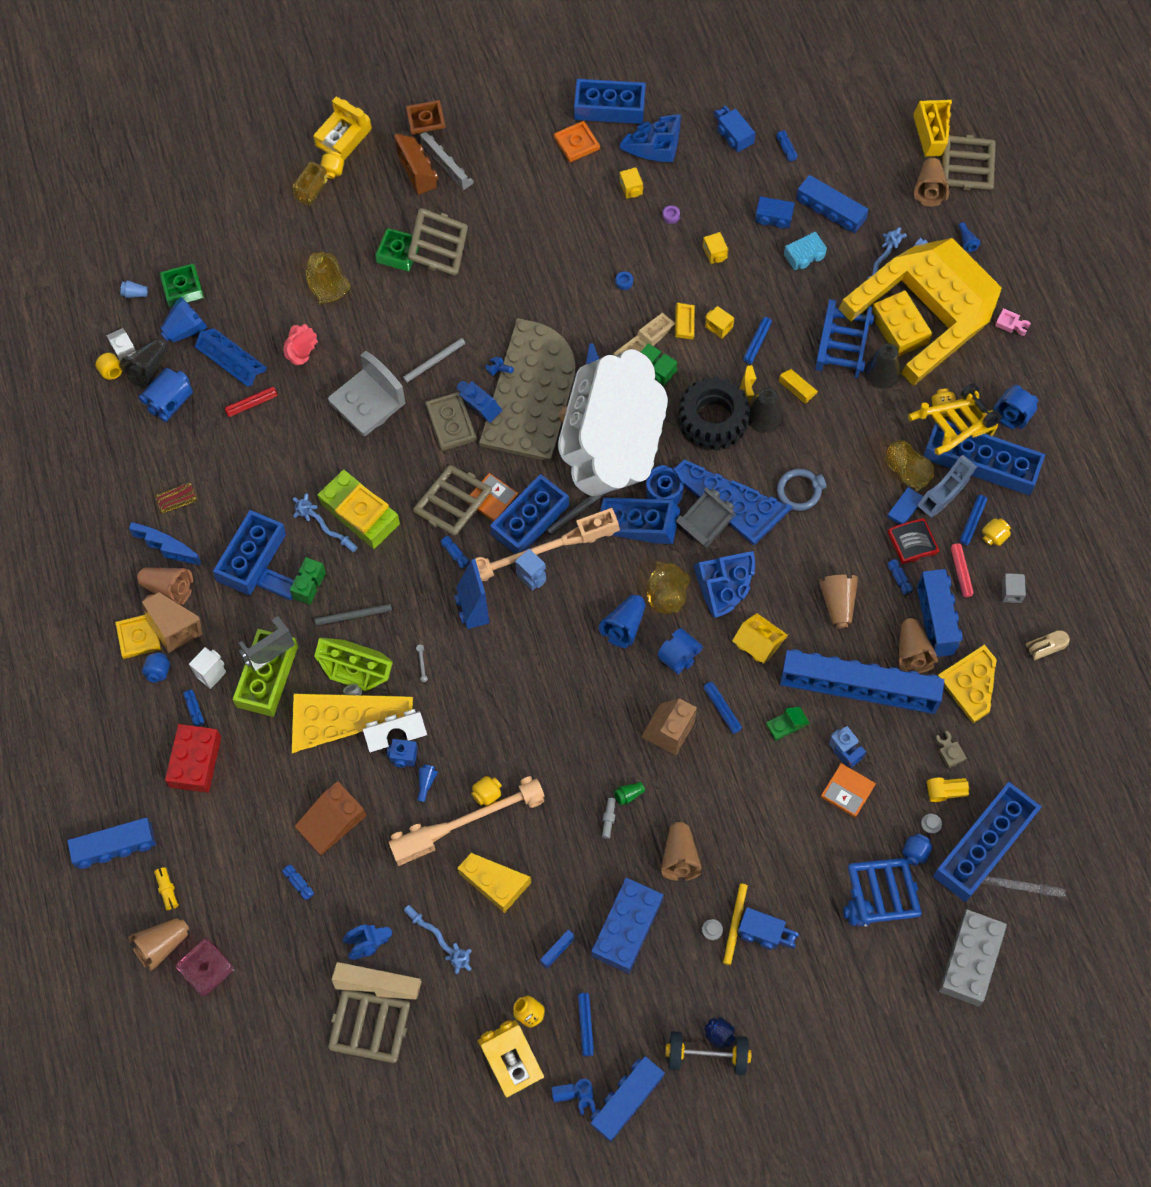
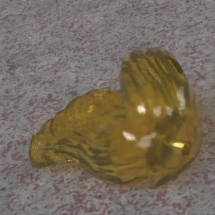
[306,251,351,304]
[885,440,934,492]
[647,561,691,615]

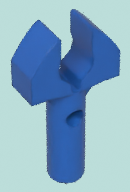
[486,357,514,376]

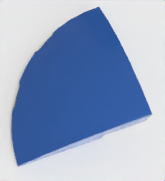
[620,114,681,162]
[694,551,755,618]

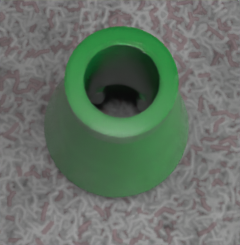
[614,782,645,805]

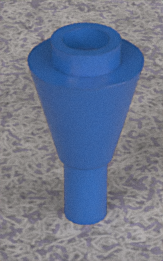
[958,222,980,252]
[417,765,438,802]

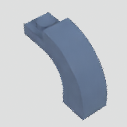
[917,455,977,518]

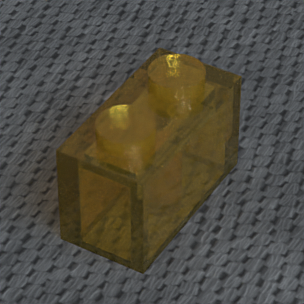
[292,161,328,205]

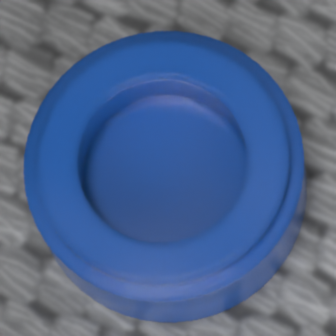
[615,271,633,290]

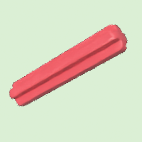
[951,543,974,598]

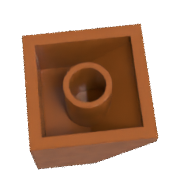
[406,100,446,134]

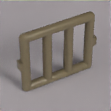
[942,135,996,190]
[408,208,468,276]
[413,465,492,535]
[328,990,410,1063]

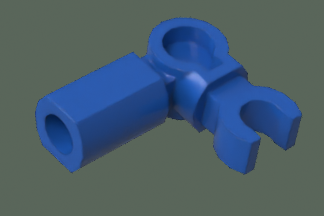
[552,1079,596,1115]

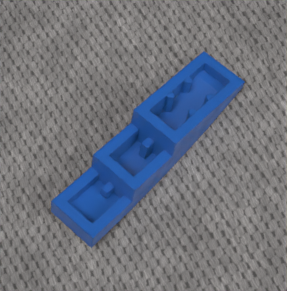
[129,522,201,565]

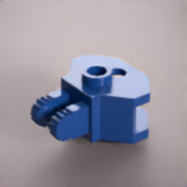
[342,924,392,960]

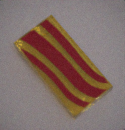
[155,482,197,513]

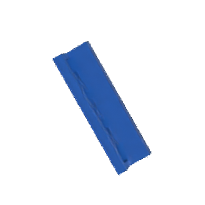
[195,328,267,386]

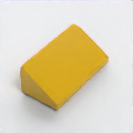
[779,369,818,404]

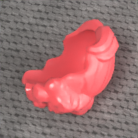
[284,324,318,365]

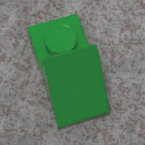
[766,707,810,741]

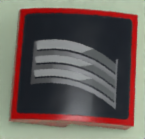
[887,519,939,564]

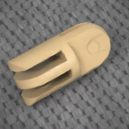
[1025,630,1070,661]

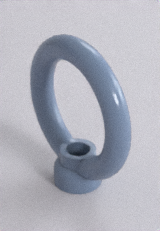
[777,469,827,511]

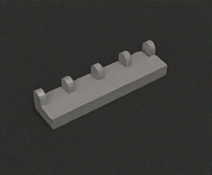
[420,132,474,190]

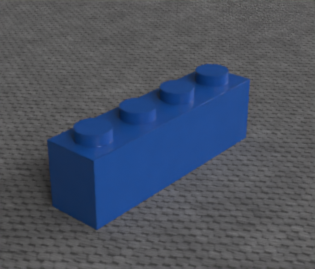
[796,175,869,233]
[67,818,156,869]
[590,1056,665,1143]

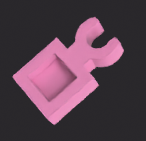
[995,308,1031,336]

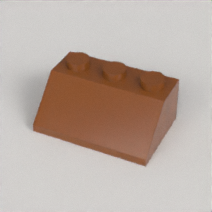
[394,134,438,195]

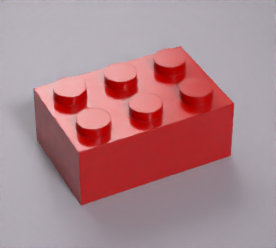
[165,724,221,793]

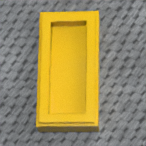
[675,303,694,340]

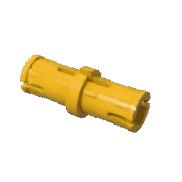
[154,867,179,910]

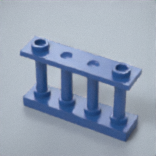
[815,299,874,378]

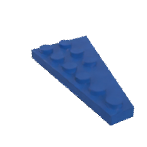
[676,459,792,546]

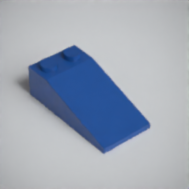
[600,498,680,544]
[454,559,489,629]

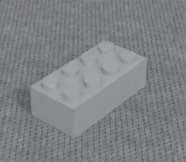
[939,910,1007,1007]

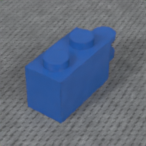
[714,105,755,152]
[457,381,502,423]
[737,907,799,950]

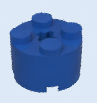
[993,385,1038,429]
[646,465,684,505]
[657,628,703,675]

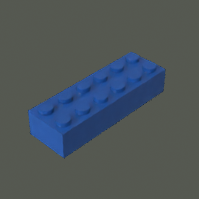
[923,421,1046,496]
[933,782,1042,903]

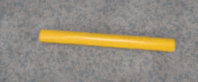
[723,884,748,965]

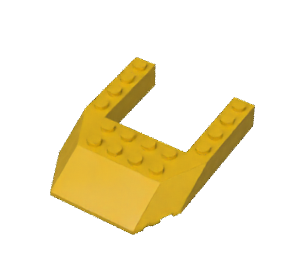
[839,238,1002,386]

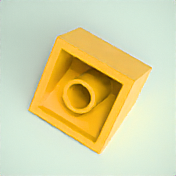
[732,613,788,663]

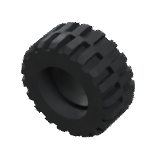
[678,377,750,450]

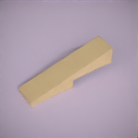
[613,313,675,356]
[332,962,421,999]

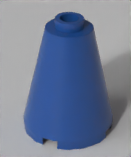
[599,595,646,648]

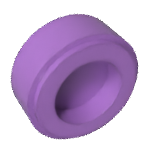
[662,205,680,224]

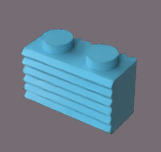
[784,232,827,270]

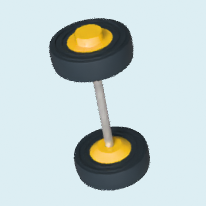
[665,1031,751,1076]

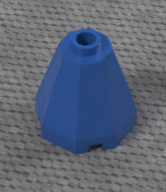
[160,297,207,343]

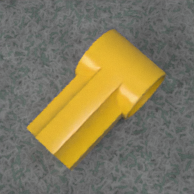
[927,778,969,802]

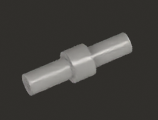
[602,798,616,839]

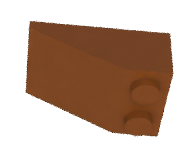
[294,781,366,856]

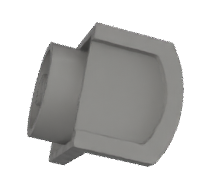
[328,351,406,436]

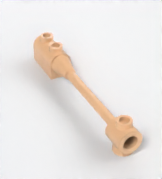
[475,508,620,581]
[388,776,545,866]

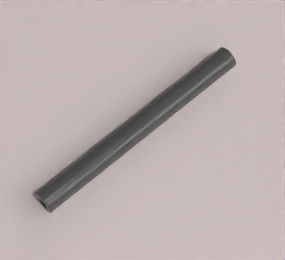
[546,493,606,536]
[315,604,392,626]

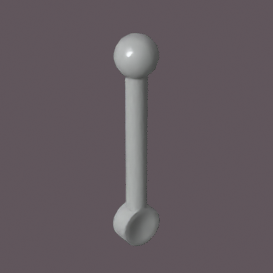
[416,645,428,682]

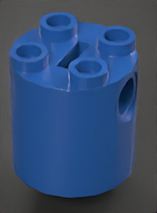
[138,368,193,422]

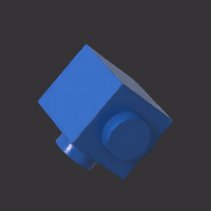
[387,739,418,768]

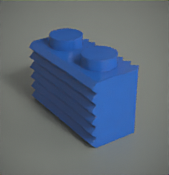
[755,196,795,228]

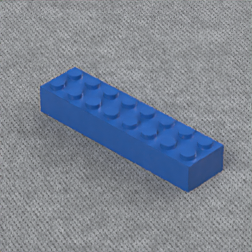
[780,649,944,714]

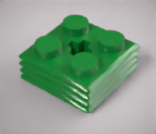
[375,228,420,271]
[160,263,204,307]

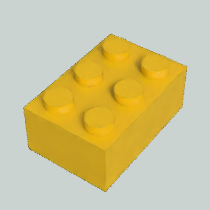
[871,290,932,357]

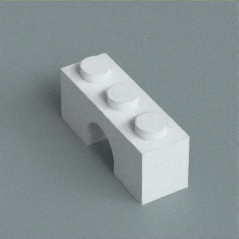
[363,709,427,752]

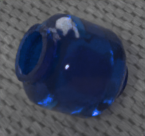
[704,1017,736,1049]

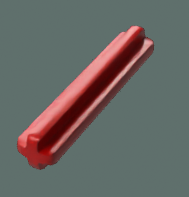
[225,387,277,417]

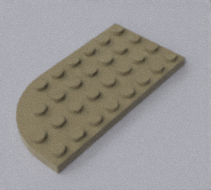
[479,318,576,462]

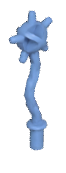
[867,227,907,279]
[293,493,358,552]
[404,905,472,974]

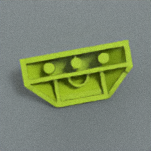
[314,638,393,691]

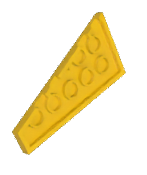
[292,694,413,753]

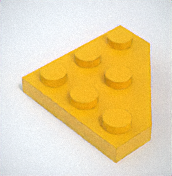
[938,645,997,723]

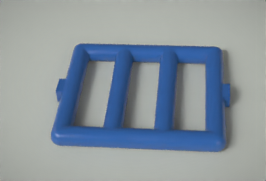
[847,858,922,923]

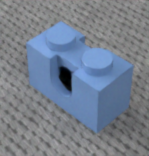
[515,549,546,591]

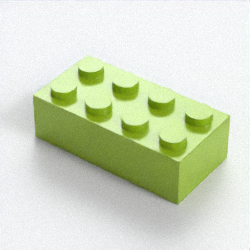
[317,470,400,549]
[233,629,298,717]

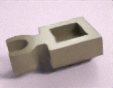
[935,731,967,769]

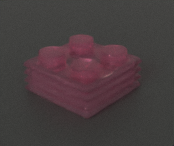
[175,938,234,997]

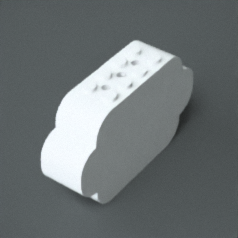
[558,349,668,496]

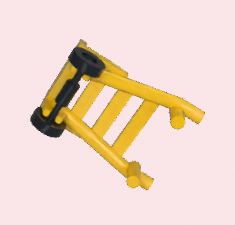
[908,383,1002,455]

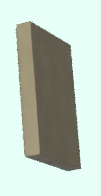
[425,392,477,451]

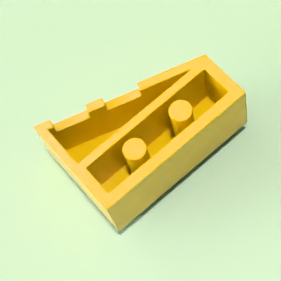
[913,100,952,157]
[458,853,531,913]

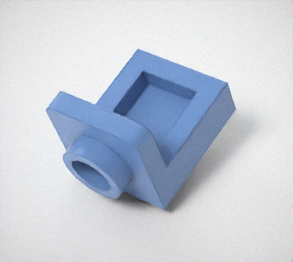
[829,726,859,753]

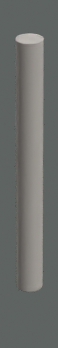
[403,338,465,383]

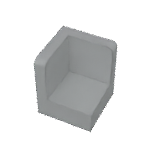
[1002,573,1026,603]

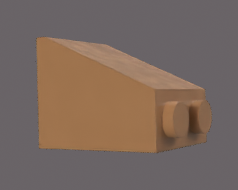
[142,592,202,653]
[641,698,697,756]

